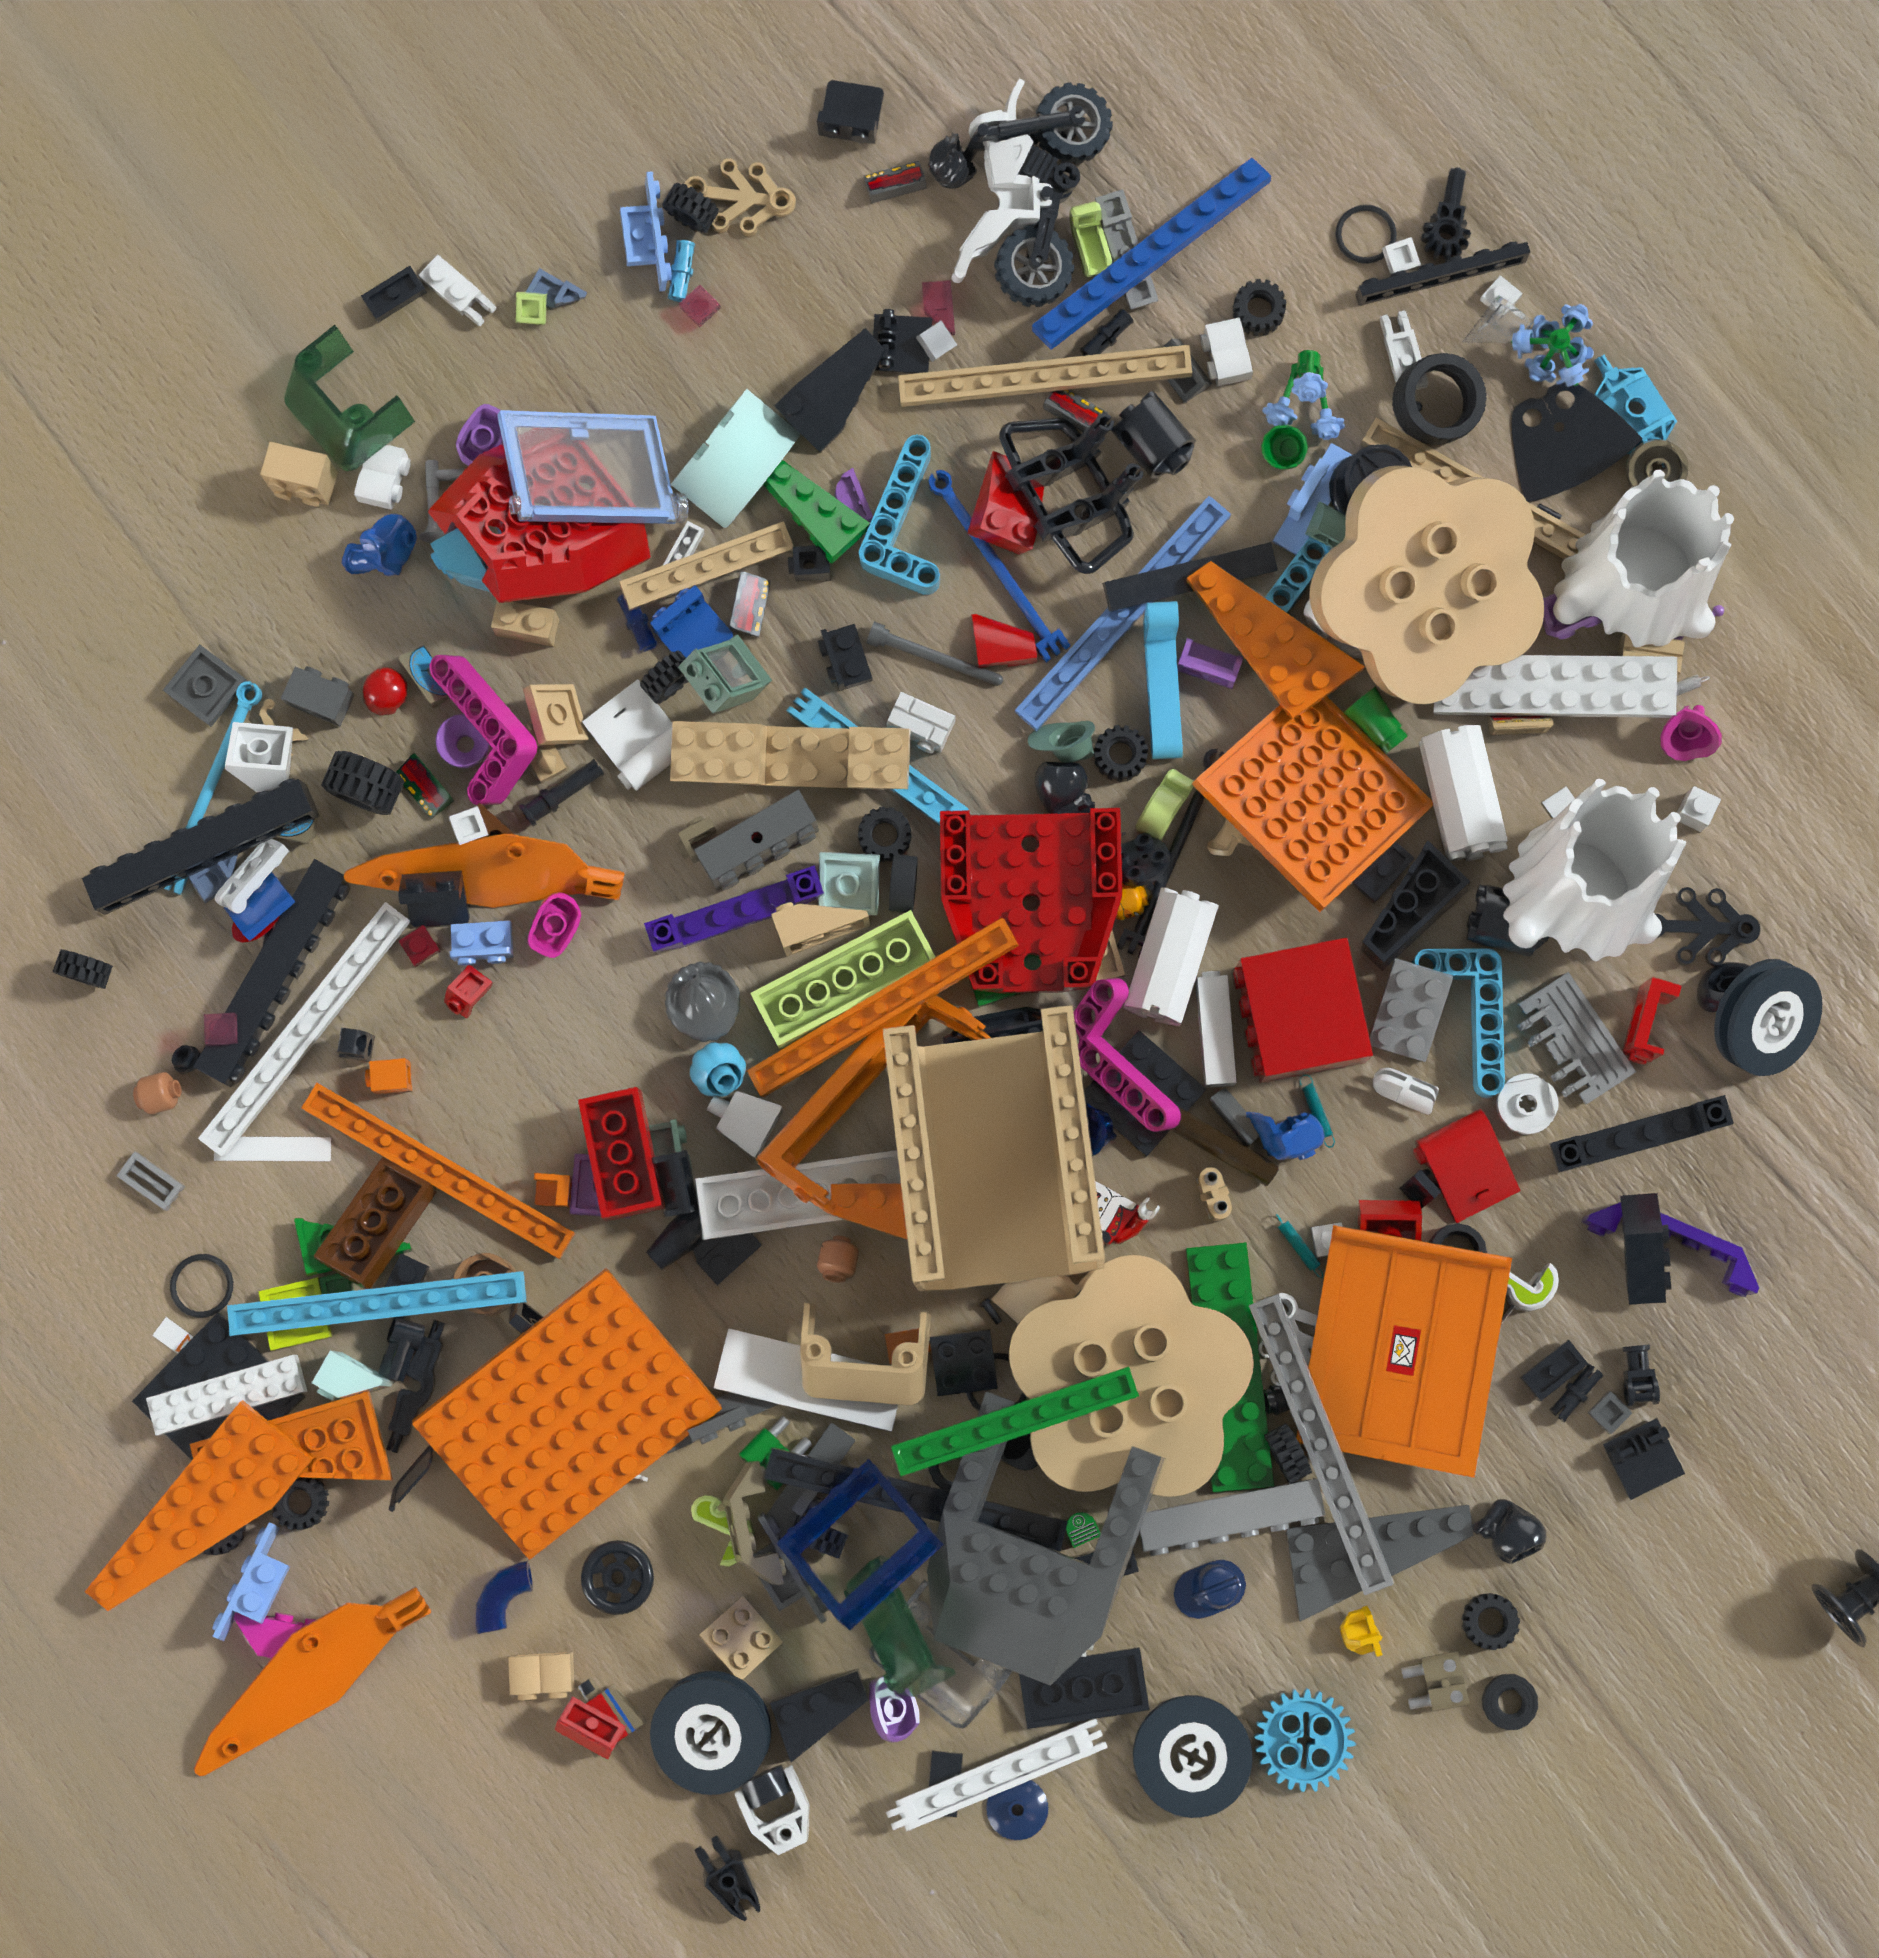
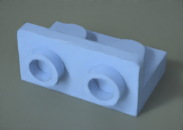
[449,921,513,966]

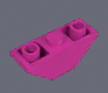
[234,1612,316,1658]

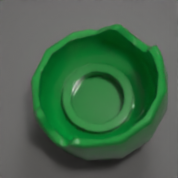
[1261,425,1308,469]

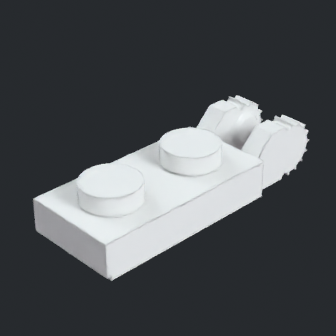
[418,255,496,326]
[1380,311,1428,390]

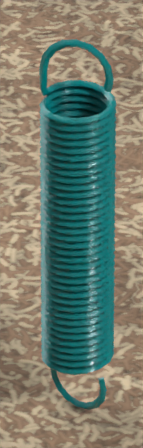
[1299,1074,1335,1148]
[1276,1214,1323,1278]

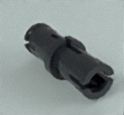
[1080,309,1134,356]
[1549,1363,1604,1422]

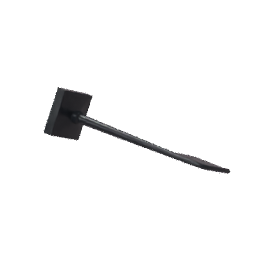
[389,1302,543,1512]

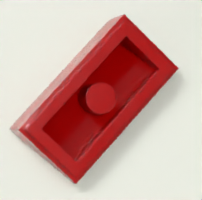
[555,1696,626,1760]

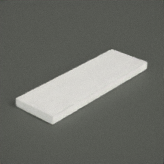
[713,1328,898,1432]

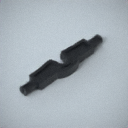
[386,1319,446,1453]

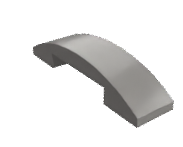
[1095,189,1159,310]

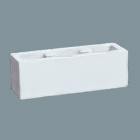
[663,521,704,565]

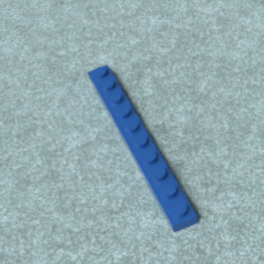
[1032,158,1271,350]

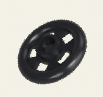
[581,1540,654,1615]

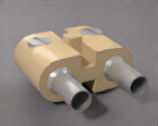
[1196,1167,1232,1221]

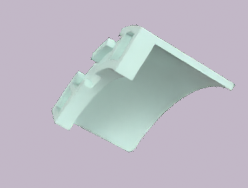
[671,389,800,528]

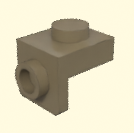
[676,816,717,864]

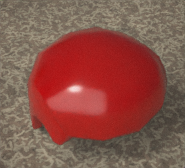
[362,667,408,715]

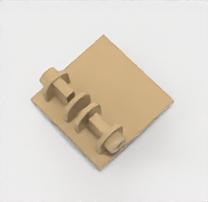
[699,1596,783,1680]

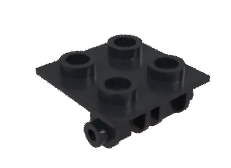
[873,309,932,373]
[930,1329,998,1396]
[1602,1418,1685,1500]

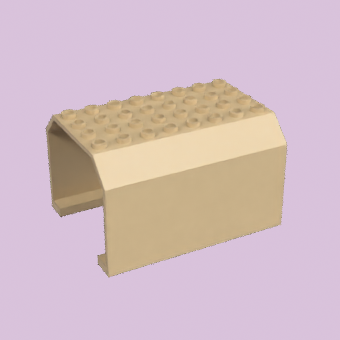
[883,1005,1105,1291]

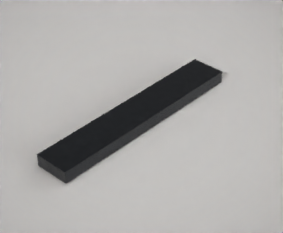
[1102,542,1278,612]

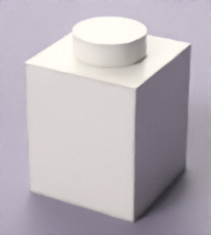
[1677,786,1721,832]

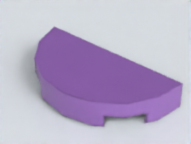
[834,468,873,523]

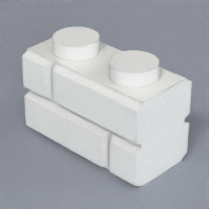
[886,692,955,753]

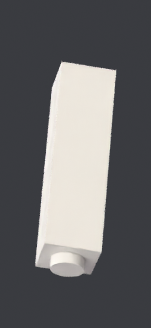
[1195,971,1237,1088]

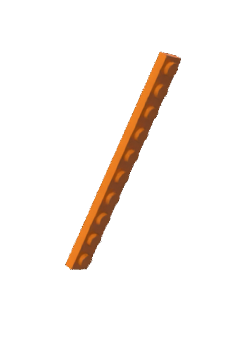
[747,918,1019,1097]
[301,1083,576,1259]

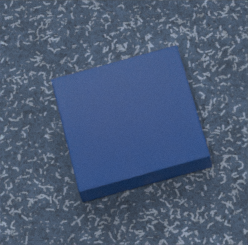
[223,872,295,941]

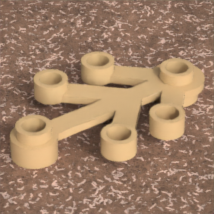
[685,158,796,237]

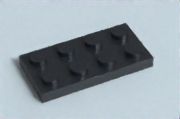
[1019,1647,1150,1729]

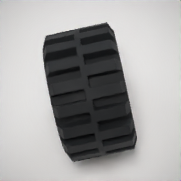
[321,751,405,815]

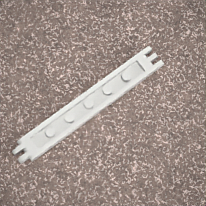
[886,1719,1108,1831]

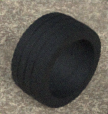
[1392,353,1487,445]

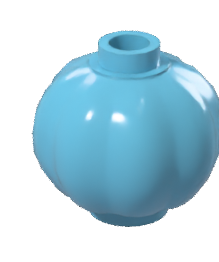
[689,1042,746,1097]

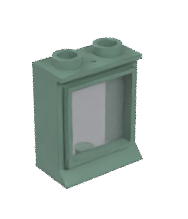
[678,634,772,714]

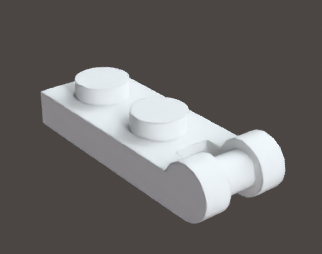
[215,839,289,913]

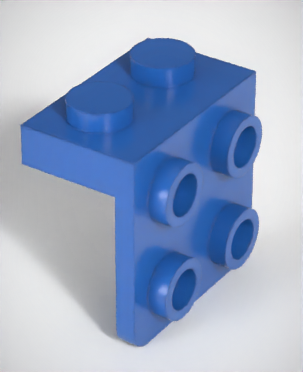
[650,585,734,658]

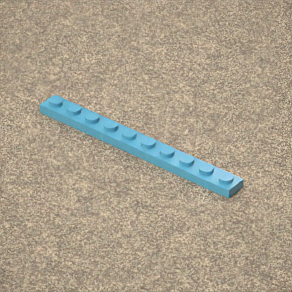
[227,1271,527,1336]

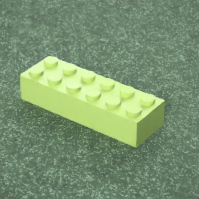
[750,910,935,1050]

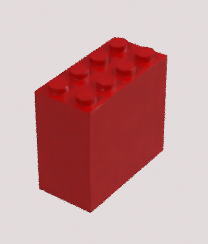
[1232,937,1373,1083]

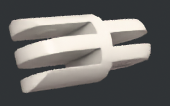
[1373,1068,1439,1115]

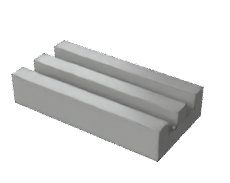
[117,1151,185,1211]

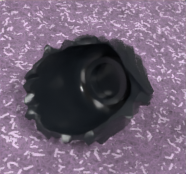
[928,133,977,189]

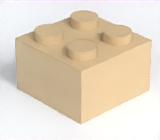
[260,442,338,506]

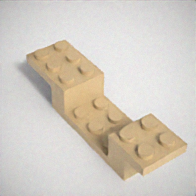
[670,721,911,790]

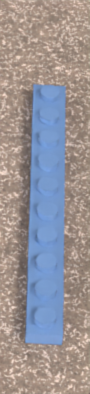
[1015,496,1231,732]

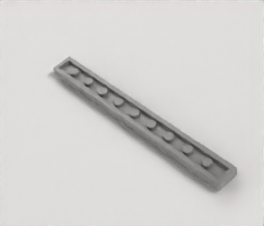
[1249,1294,1394,1595]

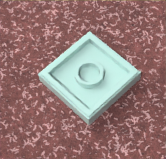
[818,852,880,915]

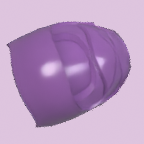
[456,404,503,466]
[869,1673,920,1742]

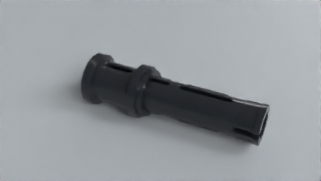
[518,759,604,827]

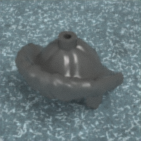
[665,962,740,1042]

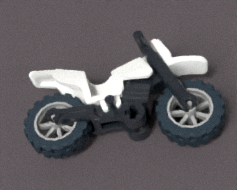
[952,79,1113,307]

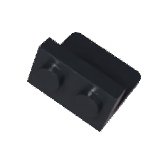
[817,80,884,144]
[398,871,470,927]

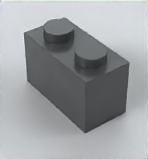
[281,666,355,727]

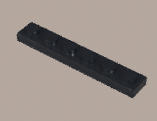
[1356,241,1531,306]

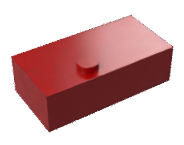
[578,1087,666,1221]

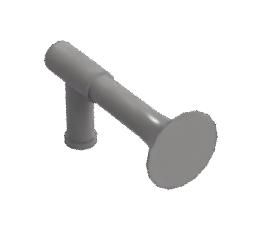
[419,460,464,543]

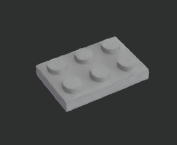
[1369,958,1453,1062]

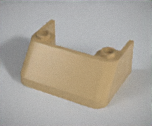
[800,1303,931,1405]

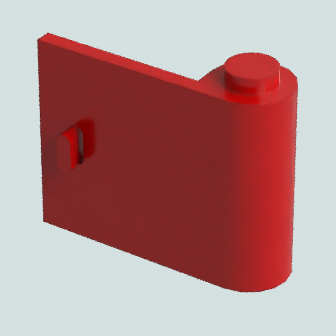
[1413,1109,1521,1223]

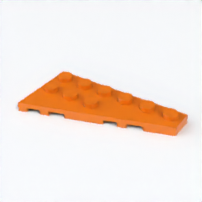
[1186,561,1365,720]
[190,1391,393,1480]

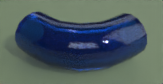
[476,1561,533,1634]

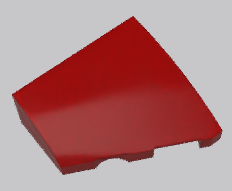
[971,614,1037,668]

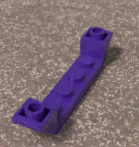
[644,865,824,952]
[1581,1202,1759,1297]

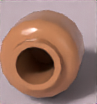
[133,1072,181,1114]
[817,1235,859,1283]

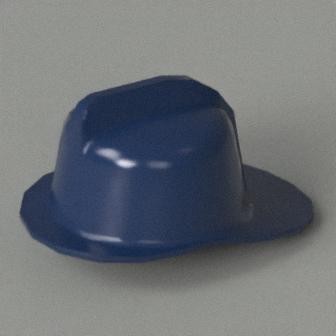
[1174,1560,1246,1619]

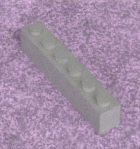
[1139,1478,1326,1556]

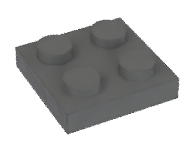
[163,644,247,727]

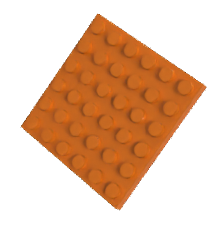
[1192,696,1434,912]

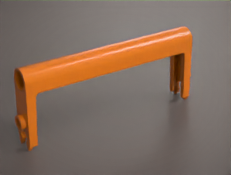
[756,995,991,1215]

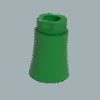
[1343,686,1408,754]

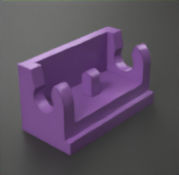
[1177,638,1243,689]

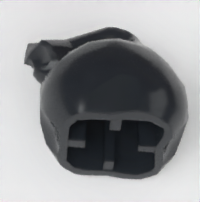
[1035,762,1095,814]
[1472,1499,1547,1564]

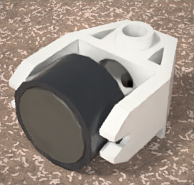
[734,1764,810,1855]

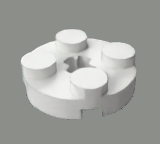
[1496,1074,1558,1135]

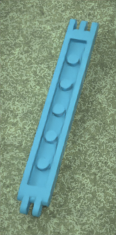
[786,688,969,826]

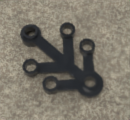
[1654,887,1761,967]

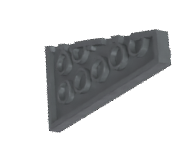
[1286,1505,1474,1622]

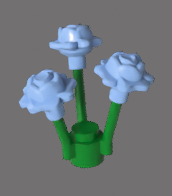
[1262,350,1345,440]

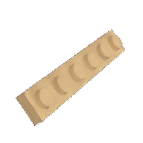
[619,521,794,611]

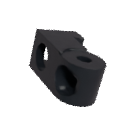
[337,1028,375,1062]

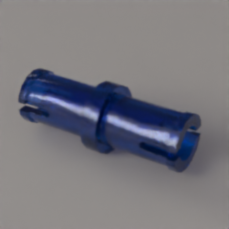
[617,594,658,652]

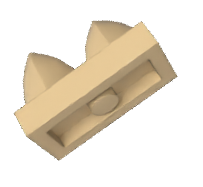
[524,721,568,784]

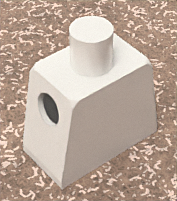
[707,1091,784,1159]

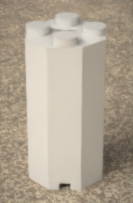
[1419,725,1508,861]
[1123,887,1218,1026]

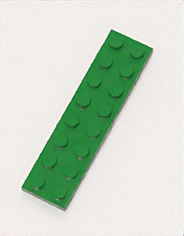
[1186,1242,1274,1492]

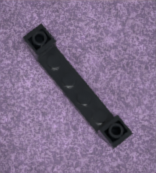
[1549,1095,1734,1173]

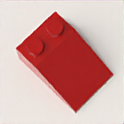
[967,451,1044,555]
[1358,1200,1422,1241]

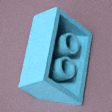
[430,528,490,592]

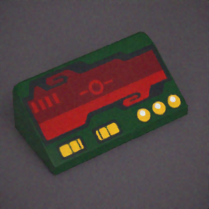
[396,753,454,819]

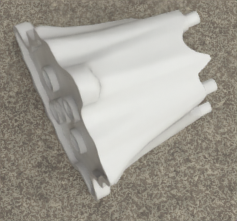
[1553,470,1734,647]
[1503,779,1686,961]

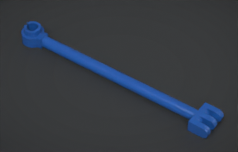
[929,470,1071,663]

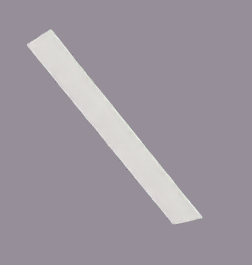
[214,1137,331,1161]

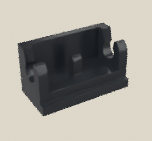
[652,1150,699,1218]

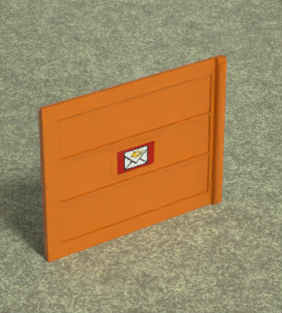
[1296,1225,1512,1478]

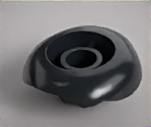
[1697,962,1751,1012]

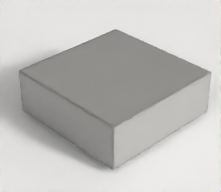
[916,321,957,362]

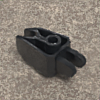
[694,1835,761,1921]

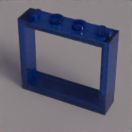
[776,1459,944,1630]

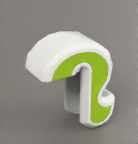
[1506,1263,1559,1312]

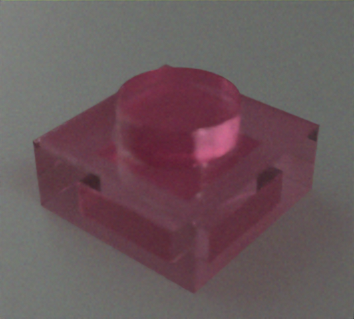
[679,285,721,327]
[204,1013,238,1046]

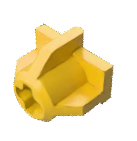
[1339,1606,1382,1657]

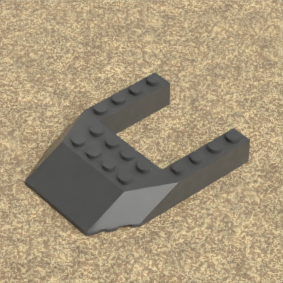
[927,1392,1165,1685]

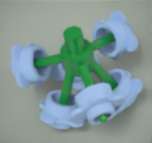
[1511,304,1594,387]

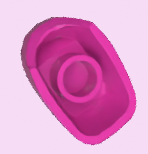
[527,892,581,958]

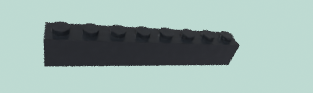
[82,778,320,915]
[193,859,350,1087]

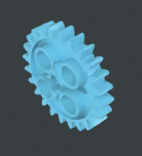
[1254,1688,1356,1792]

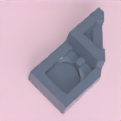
[526,268,587,309]
[189,854,238,903]

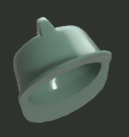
[1027,721,1095,763]

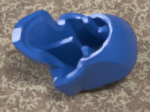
[342,514,417,576]
[1246,1112,1325,1160]

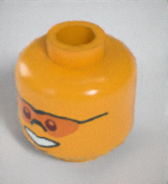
[1116,884,1149,920]

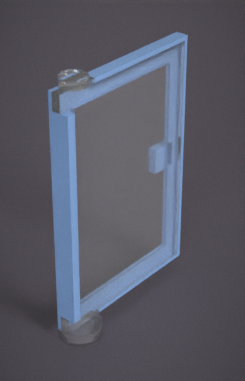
[497,410,689,524]

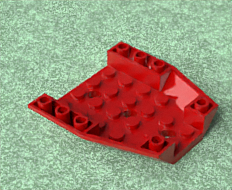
[428,429,651,603]
[940,808,1122,994]

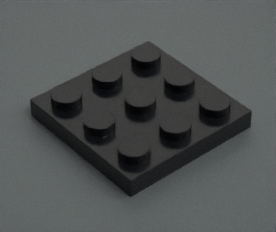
[1084,1030,1207,1157]

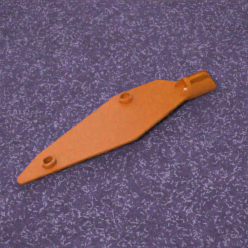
[344,833,625,908]
[194,1587,431,1776]

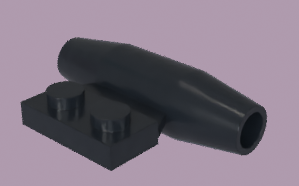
[646,1171,762,1286]

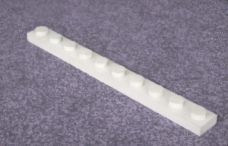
[198,902,410,1158]

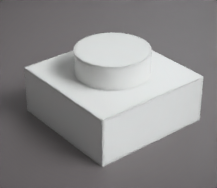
[1382,237,1421,275]
[1480,275,1523,318]
[448,806,488,845]
[1311,1222,1342,1258]

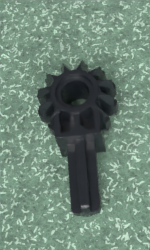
[1420,167,1471,261]

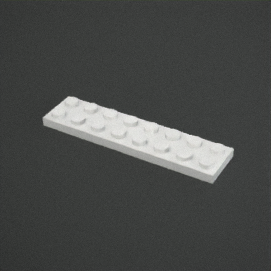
[1434,655,1677,718]
[694,1150,901,1240]

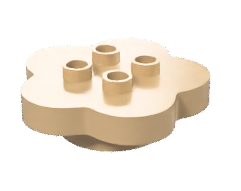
[1310,466,1544,704]
[1009,1255,1253,1497]

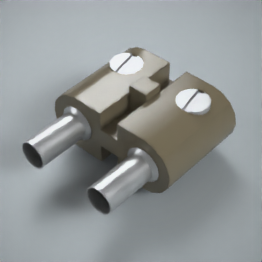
[1401,1651,1470,1712]

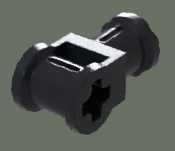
[1623,1345,1660,1407]

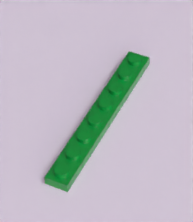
[891,1366,1139,1476]

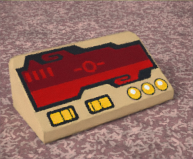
[1488,715,1553,735]

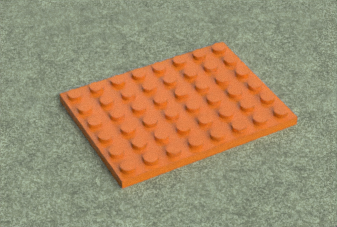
[412,1268,722,1560]

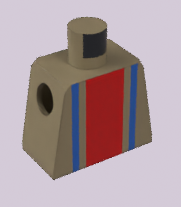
[576,1677,647,1758]

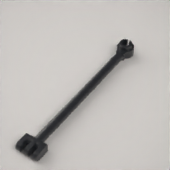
[1117,749,1225,958]

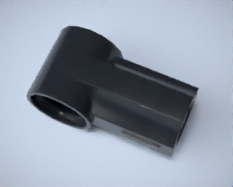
[378,1317,425,1382]

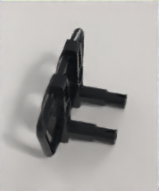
[999,413,1143,574]

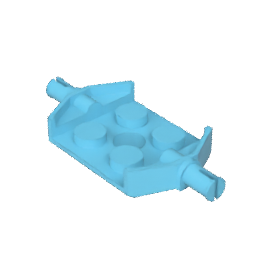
[1594,354,1677,468]

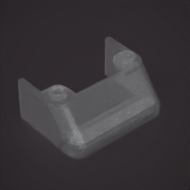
[869,1579,1012,1728]

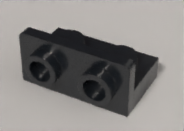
[817,623,873,691]

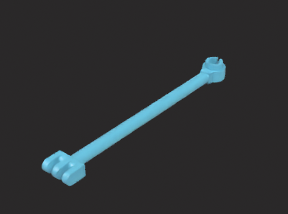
[164,681,262,895]

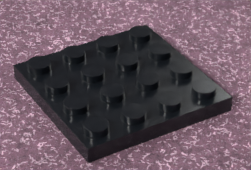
[132,1312,305,1460]

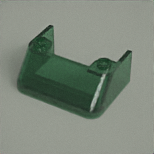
[284,325,415,471]
[844,1555,956,1697]

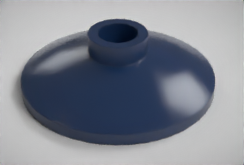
[986,1780,1048,1840]

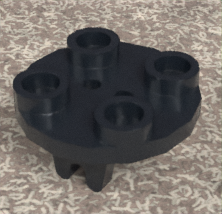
[1121,833,1170,890]

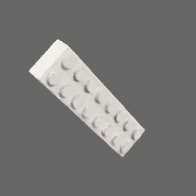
[146,1355,307,1435]

